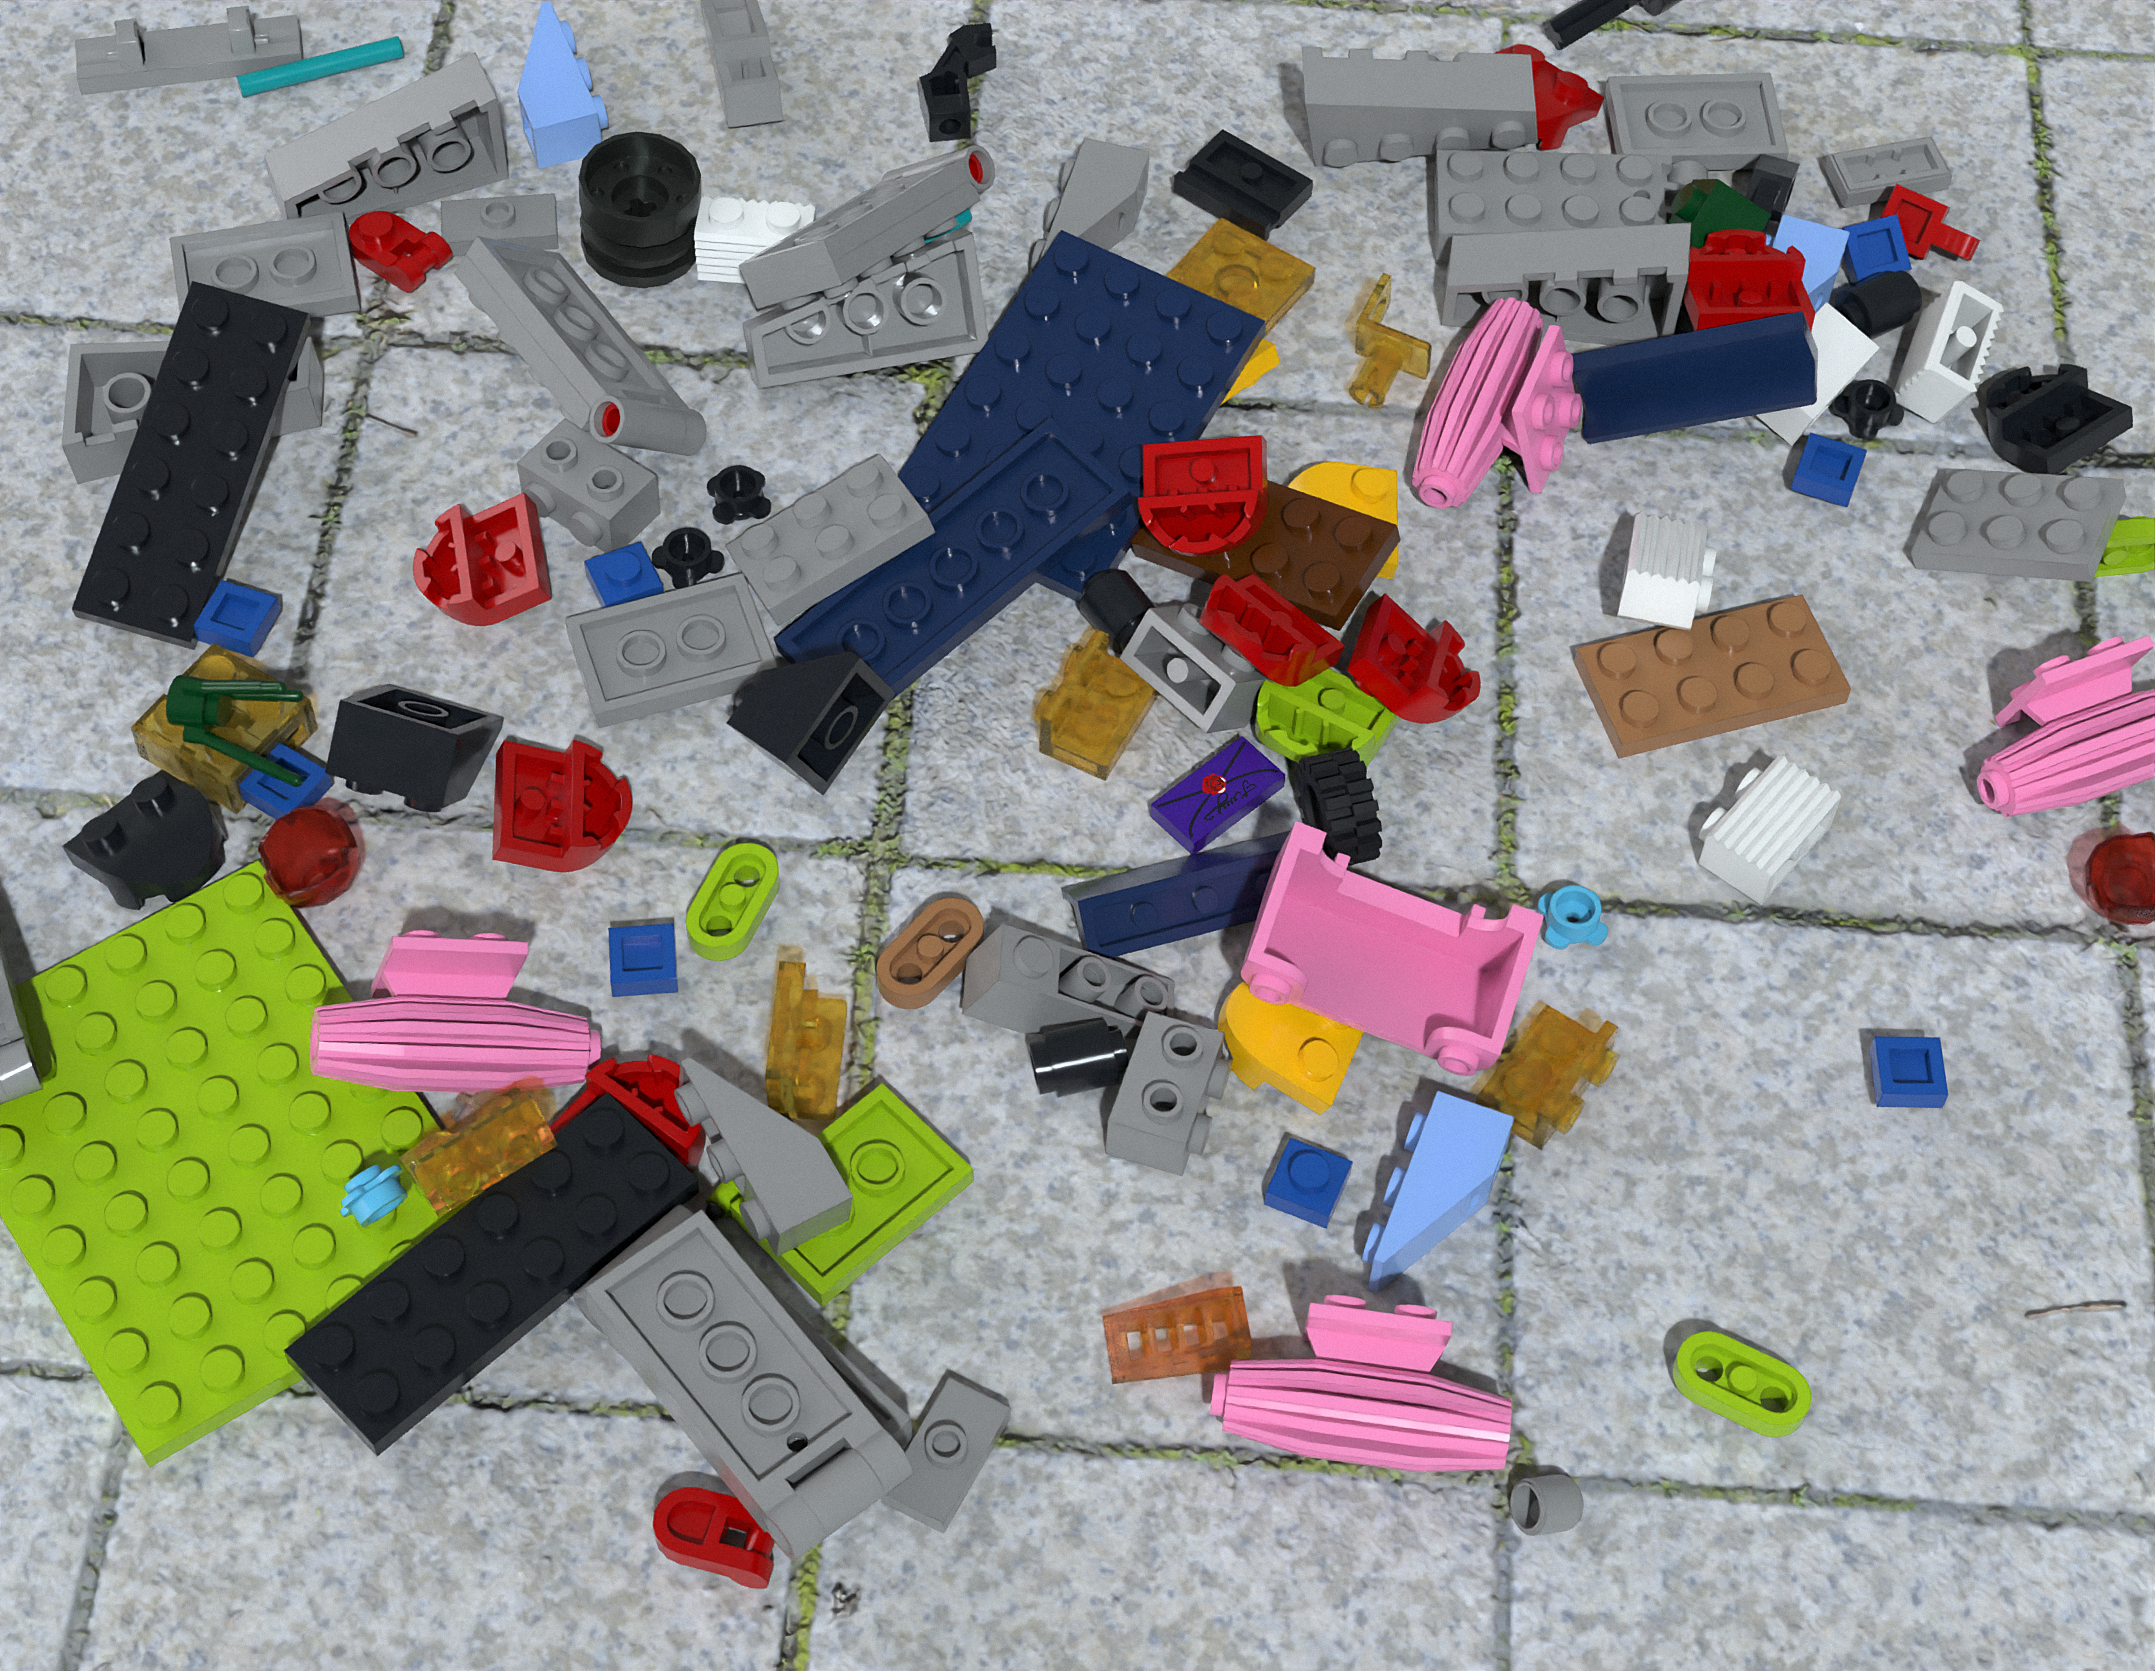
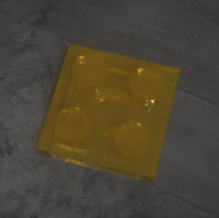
[1166,218,1316,339]

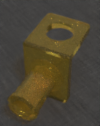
[1349,273,1432,409]

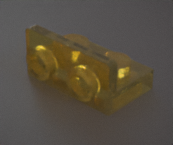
[1034,629,1160,781]
[765,961,848,1121]
[1475,1004,1620,1150]
[398,1086,558,1218]

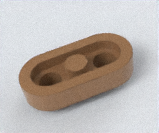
[877,897,984,1009]

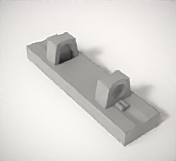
[75,6,303,95]

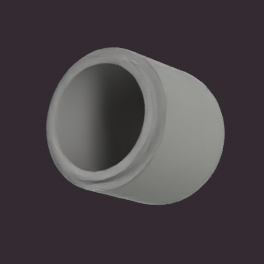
[1510,1474,1584,1536]

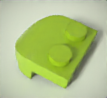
[1255,668,1400,767]

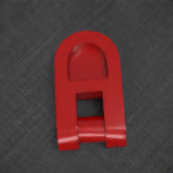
[349,211,452,293]
[652,1487,775,1589]

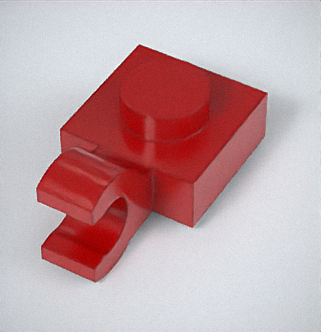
[1880,184,1981,261]

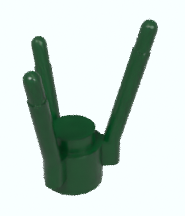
[166,675,304,787]

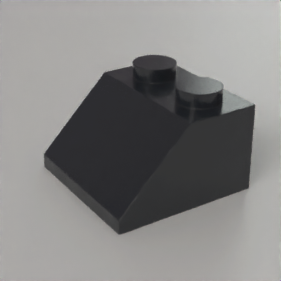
[726,651,896,795]
[325,684,504,812]

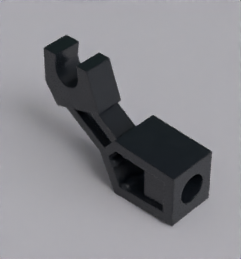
[919,23,997,142]
[1745,153,1800,234]

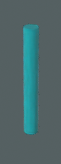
[236,36,404,98]

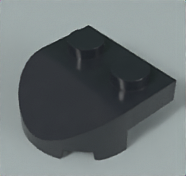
[1985,363,2133,475]
[62,769,227,910]

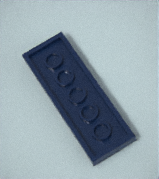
[774,417,1133,701]

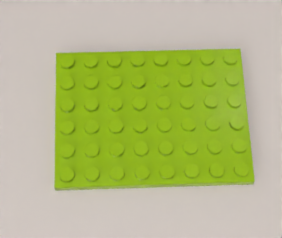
[0,860,483,1468]

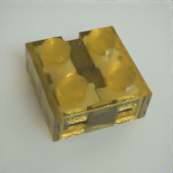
[130,643,318,814]

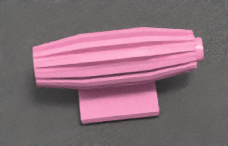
[1411,297,1582,509]
[1977,636,2155,817]
[309,930,601,1094]
[1210,1295,1512,1472]

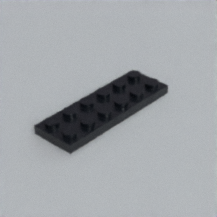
[72,281,311,650]
[284,1092,700,1457]

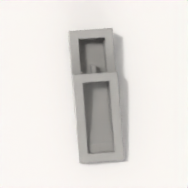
[700,0,783,128]

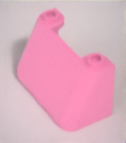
[1241,821,1544,1076]

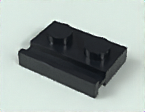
[1174,129,1313,243]

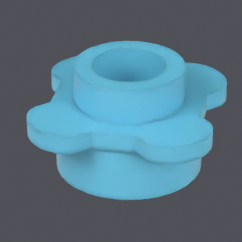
[1537,885,1608,950]
[340,1164,408,1227]

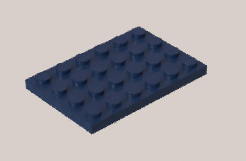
[898,230,1266,603]

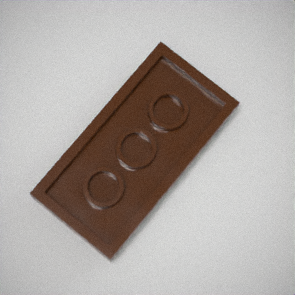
[1130,480,1401,631]

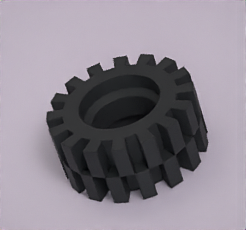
[1296,747,1382,866]

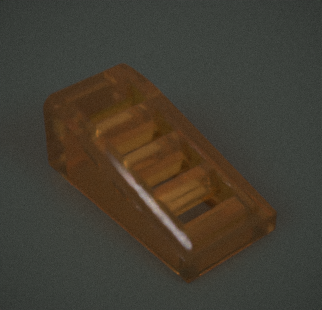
[1102,1286,1252,1384]

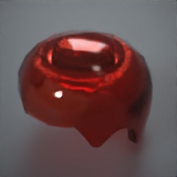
[258,805,361,909]
[2082,832,2155,926]

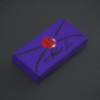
[1150,736,1286,855]

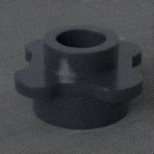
[1833,379,1904,439]
[707,465,771,525]
[652,528,725,589]

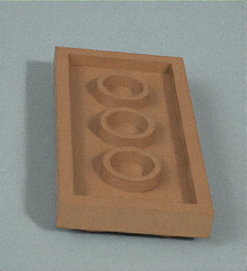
[1574,594,1851,759]

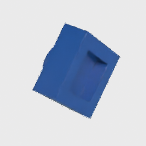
[1841,214,1912,286]
[1790,432,1867,508]
[584,542,664,609]
[193,580,281,658]
[238,742,333,829]
[608,923,678,997]
[1869,1037,1948,1108]
[1264,1138,1353,1229]

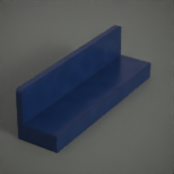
[1572,311,1818,444]
[1062,830,1326,958]

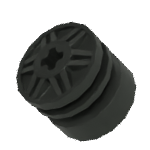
[579,131,701,288]

